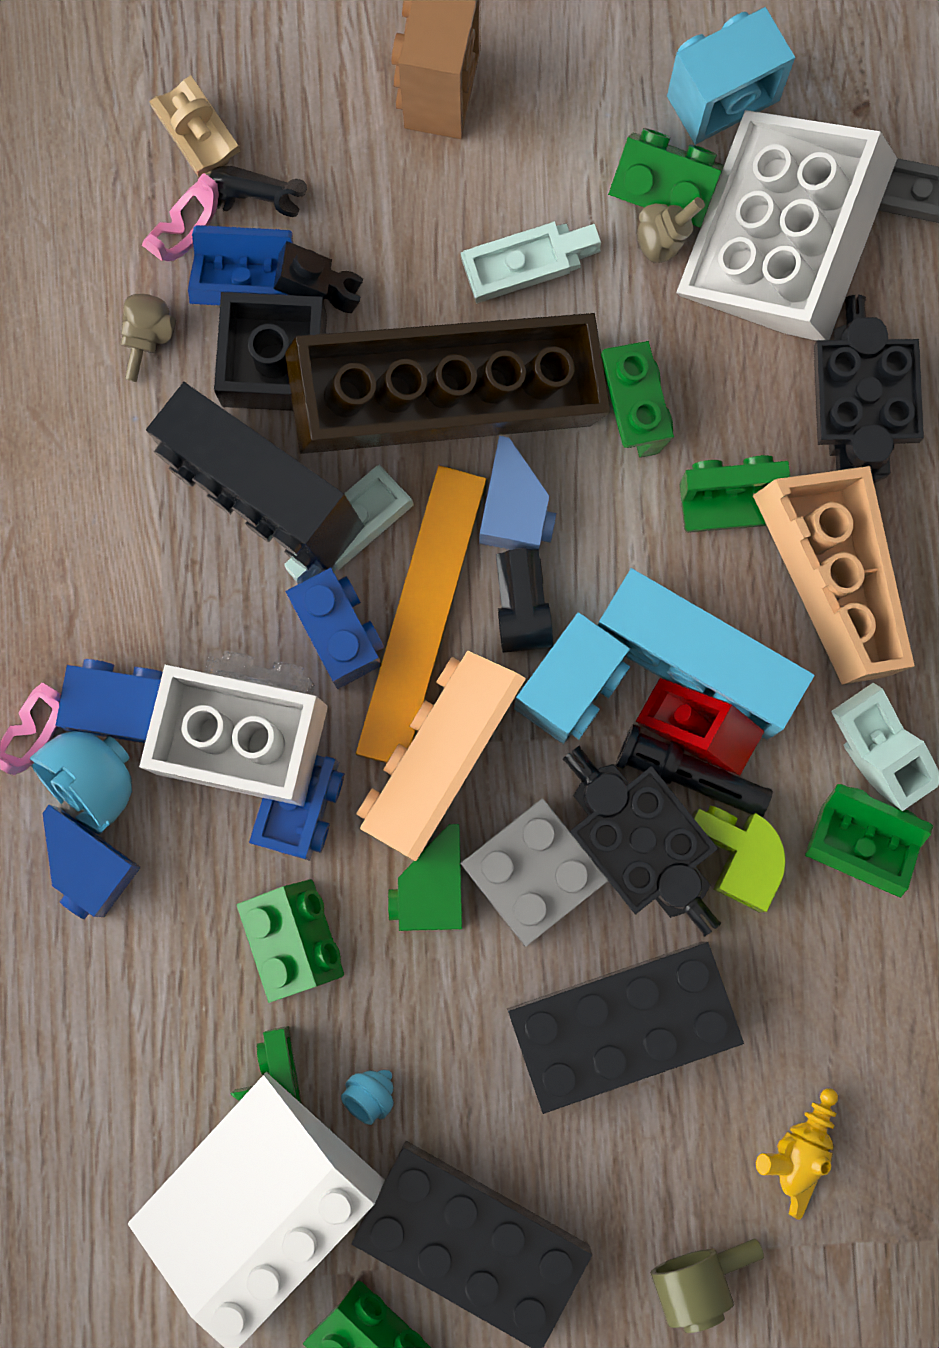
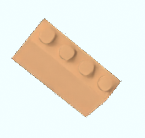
[356,651,526,861]

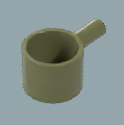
[650,1239,764,1333]

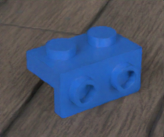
[188,225,293,305]
[249,755,345,861]

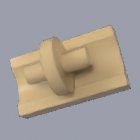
[149,75,240,177]

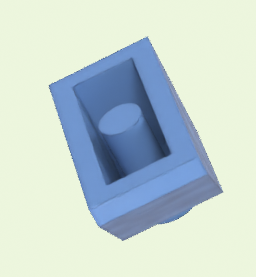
[479,436,557,550]

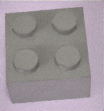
[460,798,608,947]

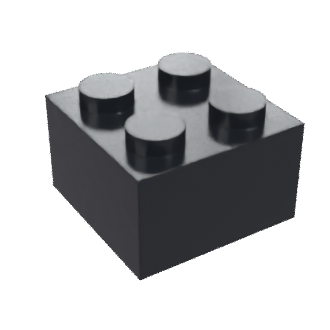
[214,292,327,411]

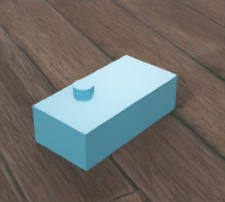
[597,568,815,740]

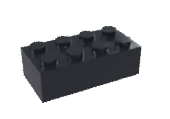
[146,382,364,571]
[507,942,744,1114]
[351,1141,592,1348]

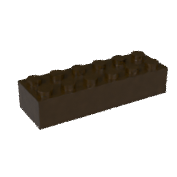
[285,313,610,454]

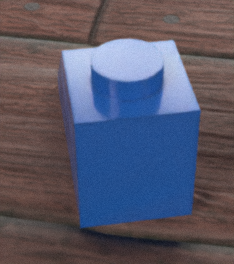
[42,805,141,920]

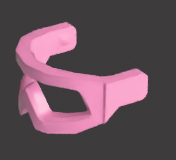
[142,173,219,261]
[0,683,61,775]

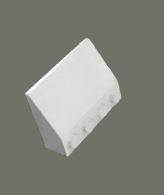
[676,110,897,341]
[128,1072,385,1348]

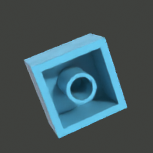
[667,7,795,145]
[514,612,630,745]

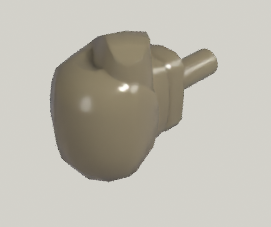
[636,197,705,263]
[120,294,176,382]

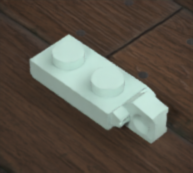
[461,221,601,304]
[284,465,414,584]

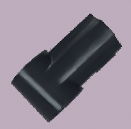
[496,548,553,653]

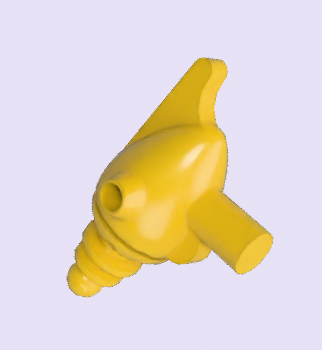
[756,1088,838,1220]

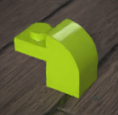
[692,805,785,913]

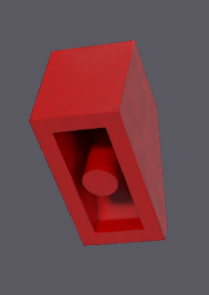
[636,678,764,776]

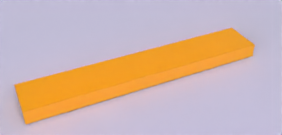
[355,465,487,764]

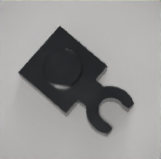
[273,241,363,313]

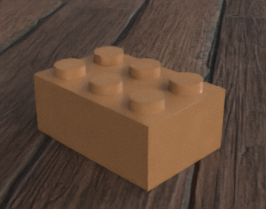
[391,0,481,139]

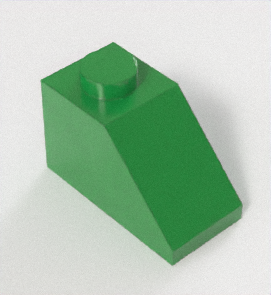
[388,824,462,931]

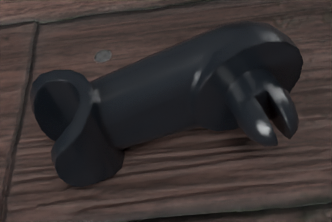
[209,166,307,217]

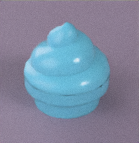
[341,1070,394,1125]

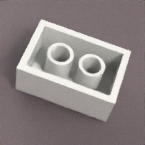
[139,665,328,807]

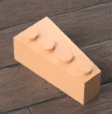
[753,466,915,685]

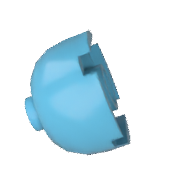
[30,731,132,834]

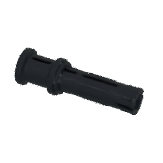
[615,724,773,817]

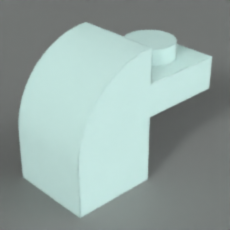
[831,683,939,811]

